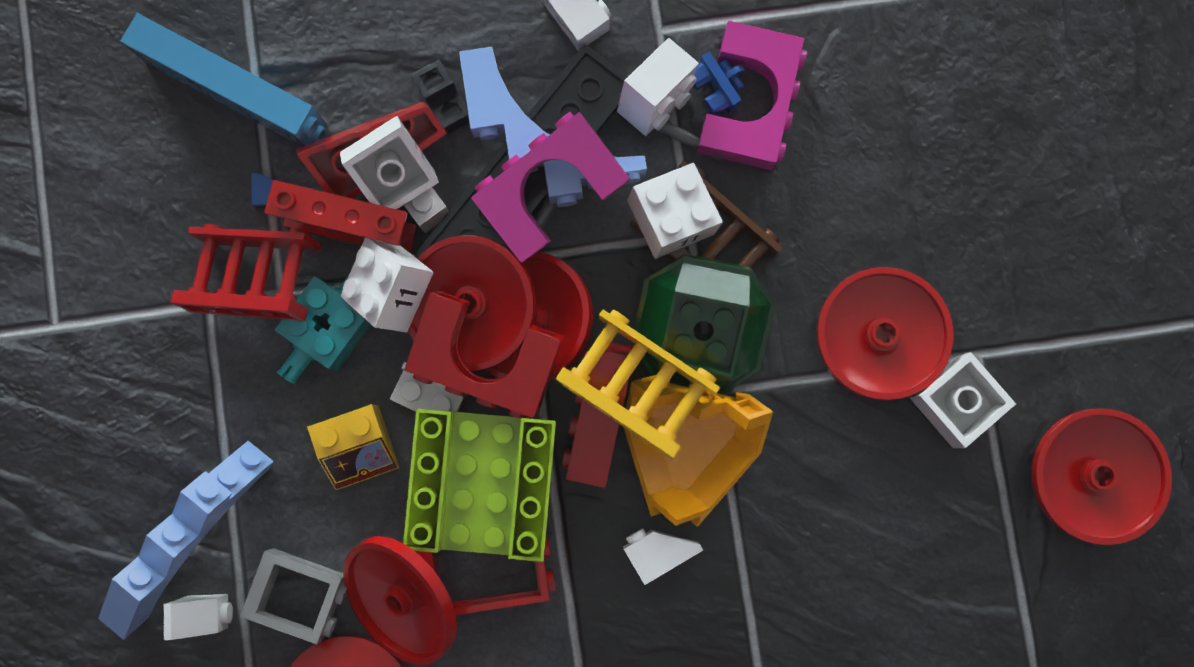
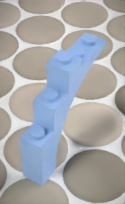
[459,47,647,207]
[98,441,273,640]

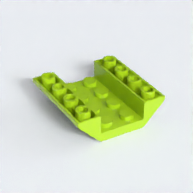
[403,409,556,562]

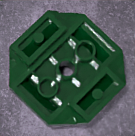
[631,254,776,395]

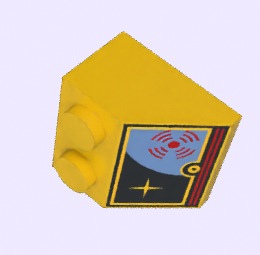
[307,404,400,490]

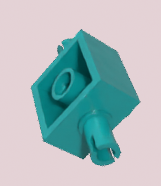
[275,275,371,384]

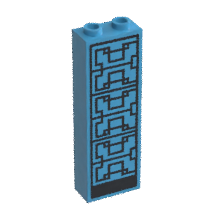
[120,13,328,147]

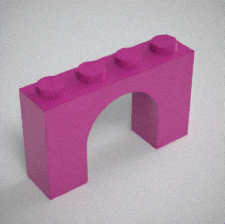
[696,20,807,170]
[471,112,631,263]

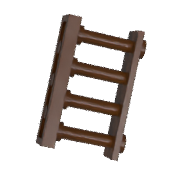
[630,160,783,268]

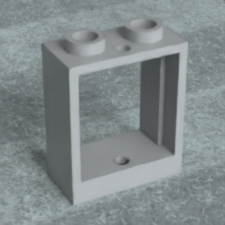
[240,548,347,645]

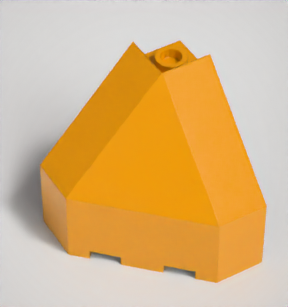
[623,375,773,527]

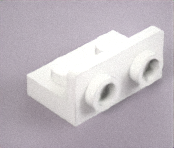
[390,362,467,412]

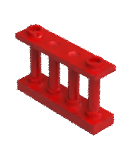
[264,180,419,254]
[171,224,322,321]

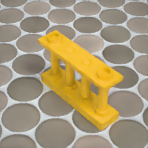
[556,309,720,459]

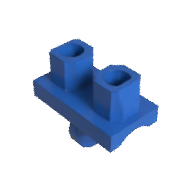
[693,51,745,115]

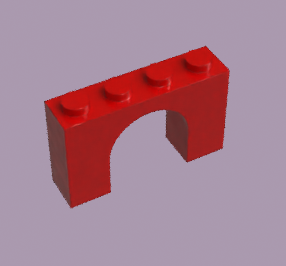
[404,290,565,419]

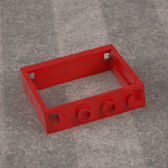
[418,537,556,615]

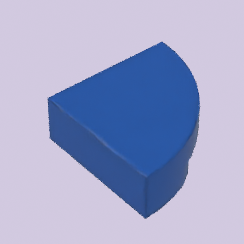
[251,173,273,207]

